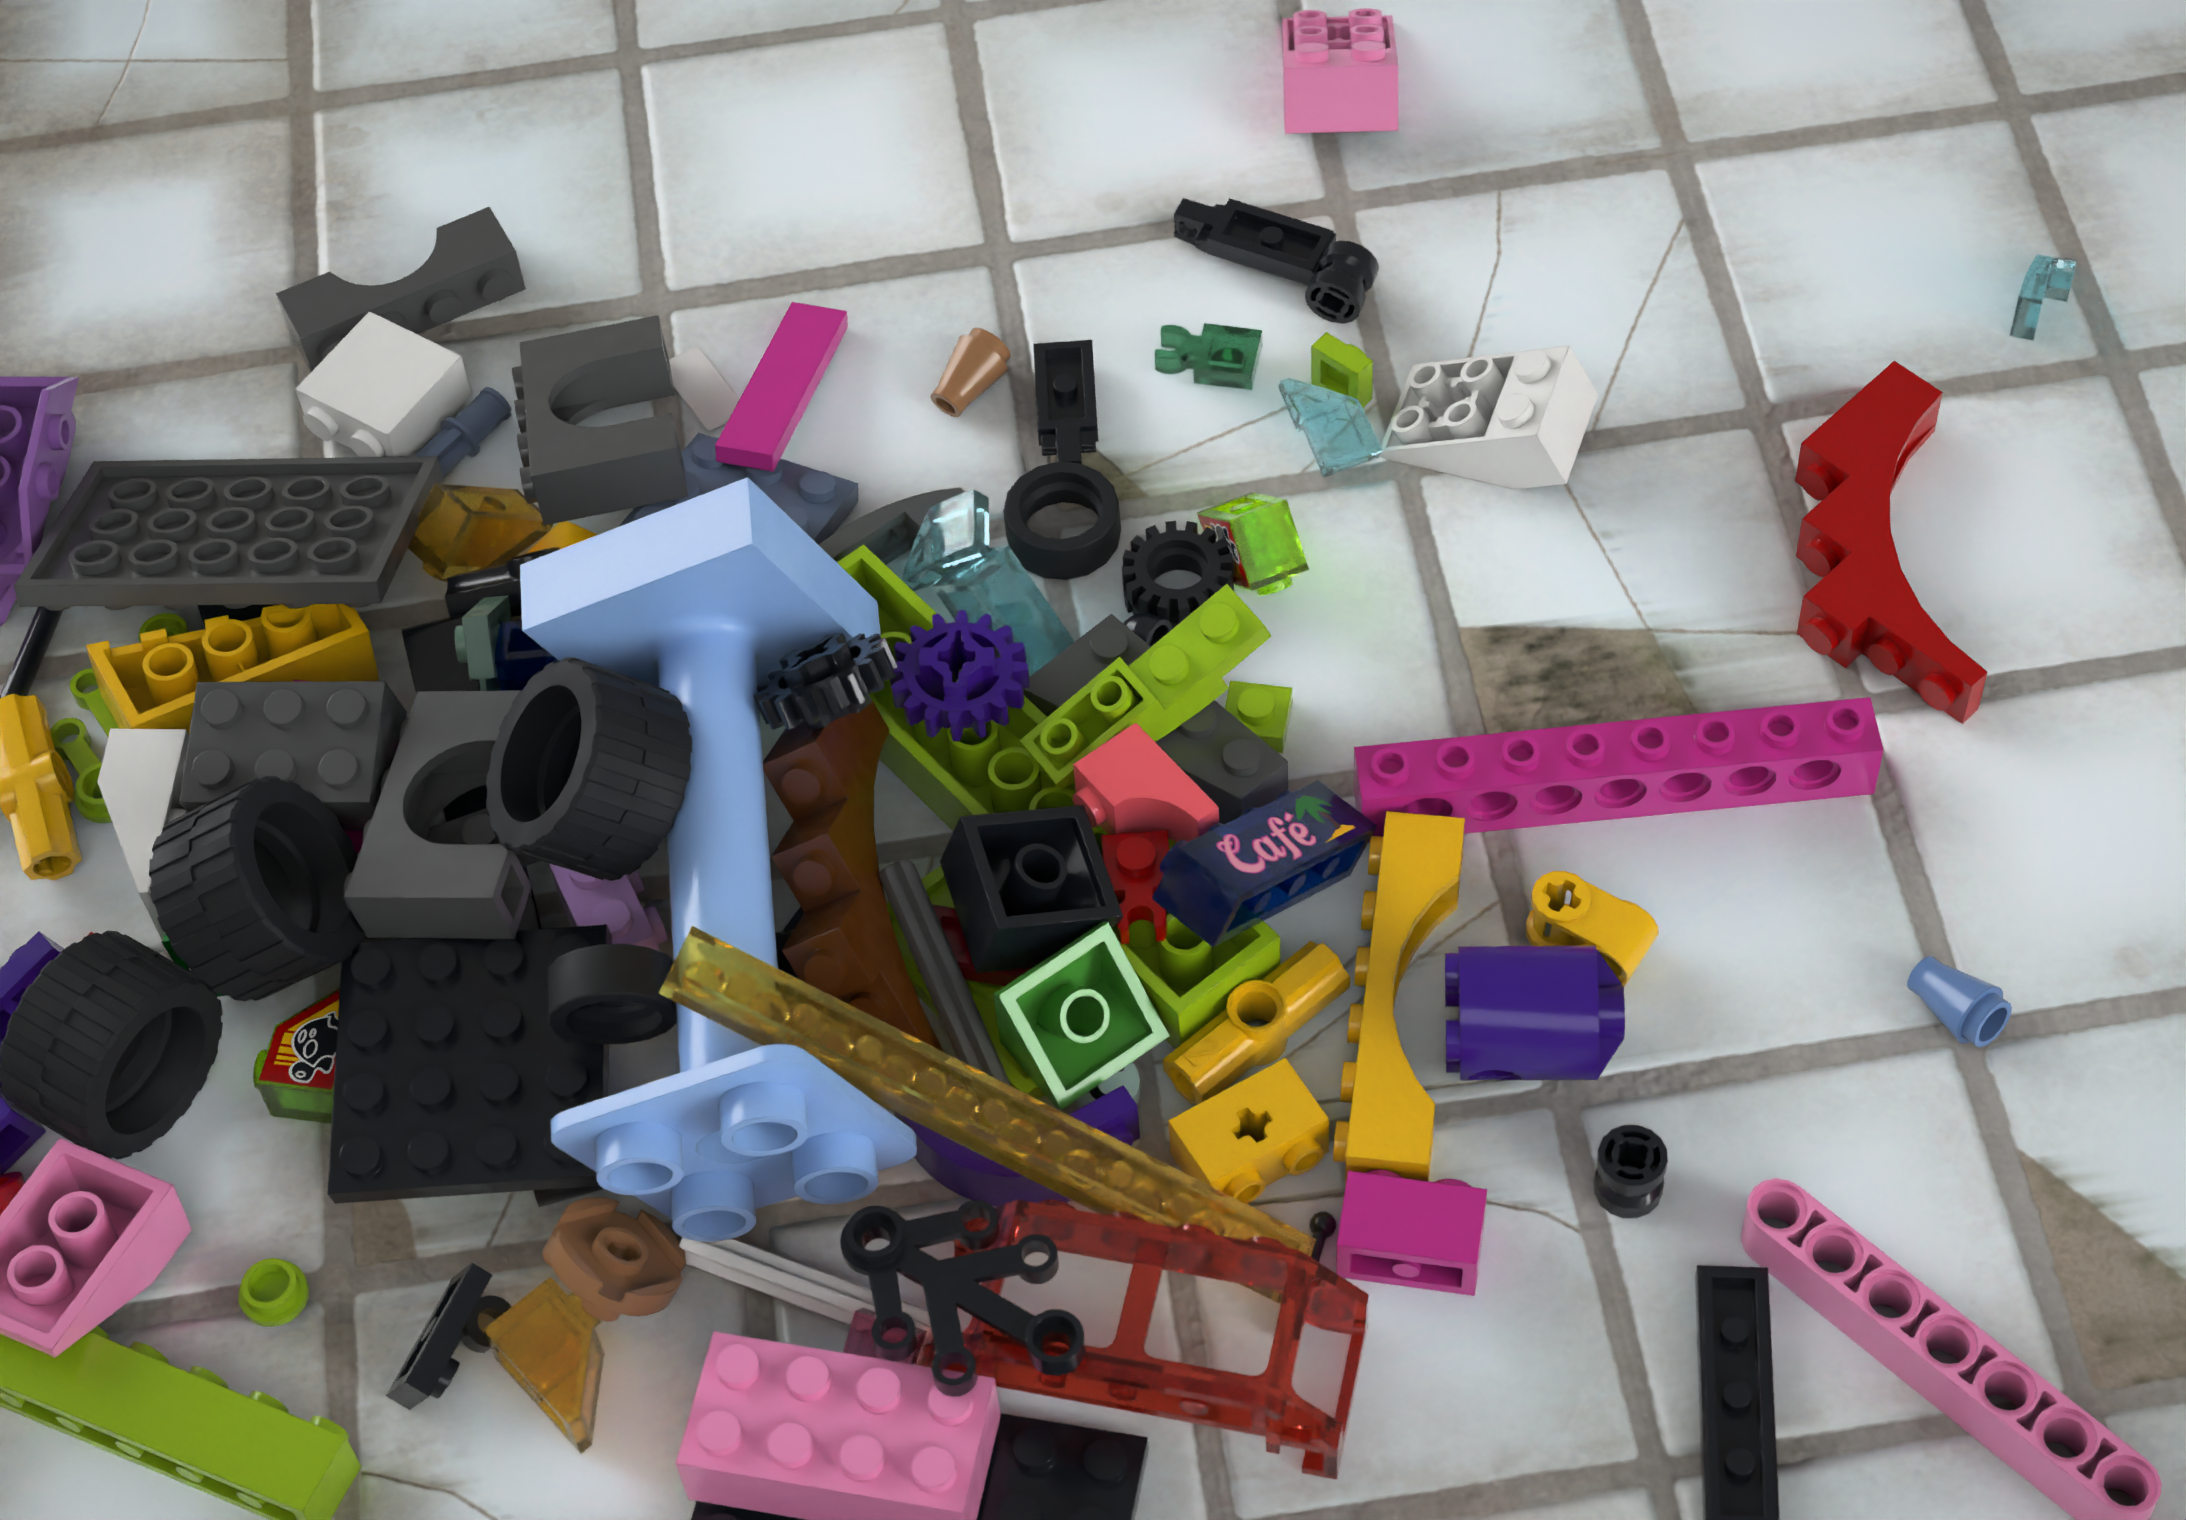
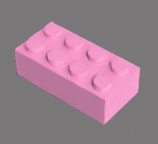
[676,1331,1001,1520]

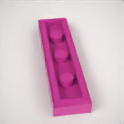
[715,302,848,472]

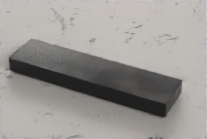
[1695,1265,1780,1520]

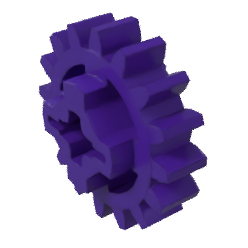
[890,610,1030,741]

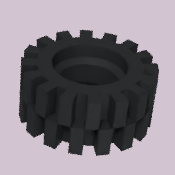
[1122,521,1234,629]

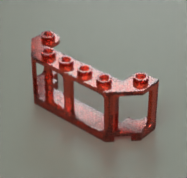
[916,1199,1369,1480]

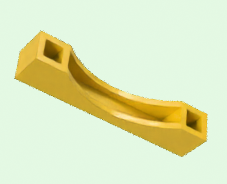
[1333,811,1465,1187]

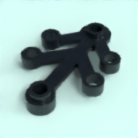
[840,1200,1086,1397]

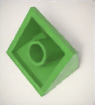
[993,921,1170,1110]

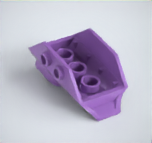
[0,377,79,626]

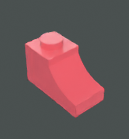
[1072,723,1220,858]

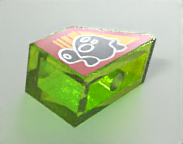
[1197,492,1309,596]
[253,988,340,1124]

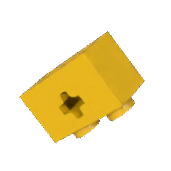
[1168,1058,1329,1215]

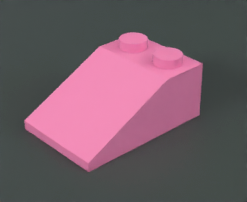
[0,1138,192,1357]

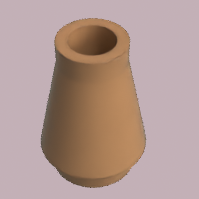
[931,328,1011,417]

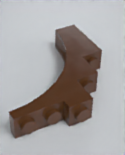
[763,697,953,1102]

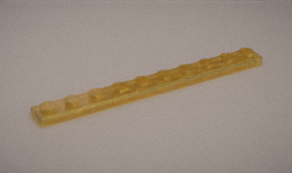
[658,926,1316,1307]

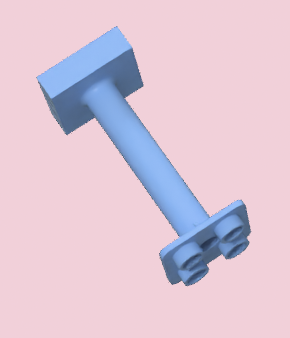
[520,477,917,1241]

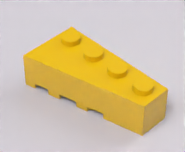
[85,604,379,735]

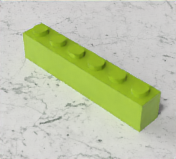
[0,1326,362,1520]

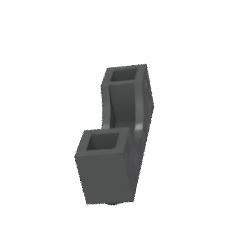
[276,207,526,372]

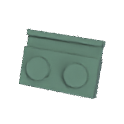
[455,595,519,691]

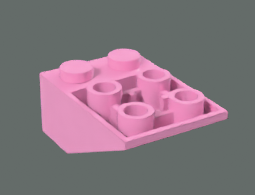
[1282,8,1398,134]

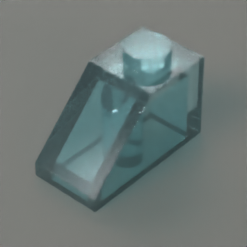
[932,545,1075,677]

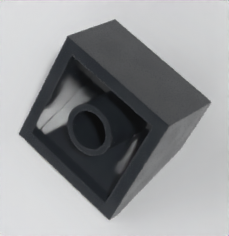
[940,805,1123,973]

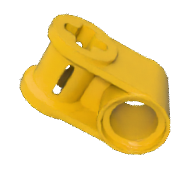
[1525,871,1659,987]

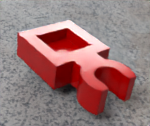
[1101,830,1173,944]

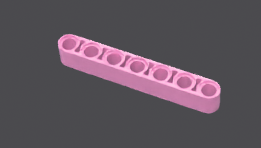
[1741,1178,2161,1520]

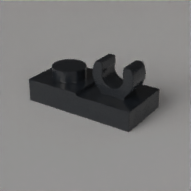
[386,1263,513,1410]

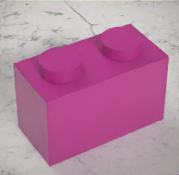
[1336,1169,1487,1296]

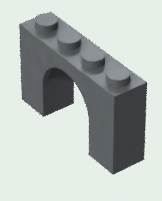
[512,315,688,525]
[343,690,532,939]

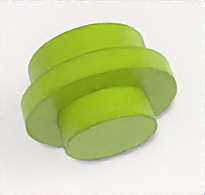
[238,1258,309,1327]

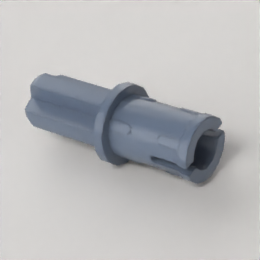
[414,387,512,479]

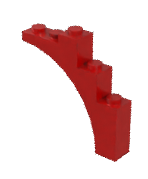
[1795,361,1988,724]

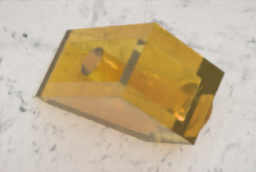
[408,484,553,582]
[483,1277,604,1454]

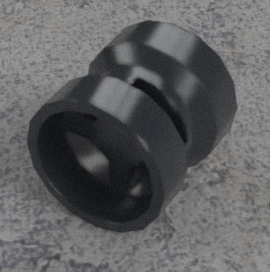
[1305,240,1379,324]
[1594,1125,1668,1218]

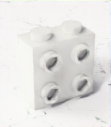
[295,311,472,457]

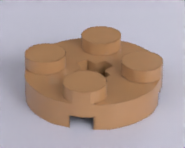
[542,1197,686,1322]

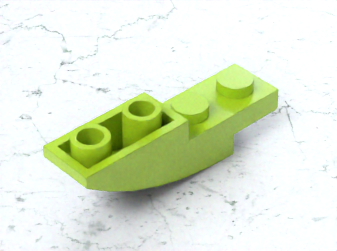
[1020,584,1272,789]

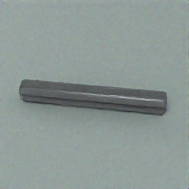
[879,859,1014,1111]

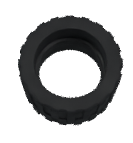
[486,657,692,881]
[149,776,364,1001]
[0,931,223,1160]

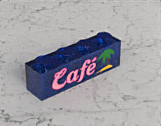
[1152,780,1377,947]

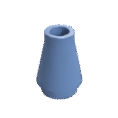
[1907,956,2012,1047]

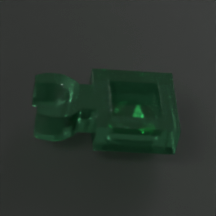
[1154,323,1263,390]

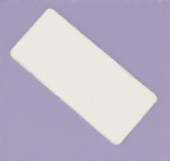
[669,346,740,431]

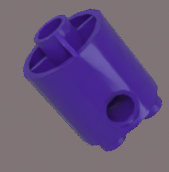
[1445,946,1625,1081]

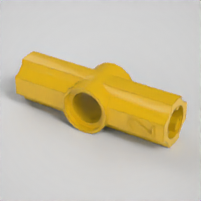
[0,693,82,881]
[1163,941,1350,1105]

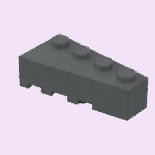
[1023,614,1289,842]

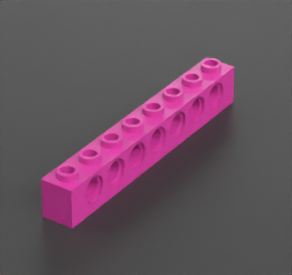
[1353,697,1884,844]

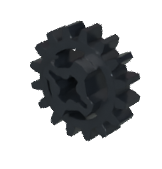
[753,633,898,730]

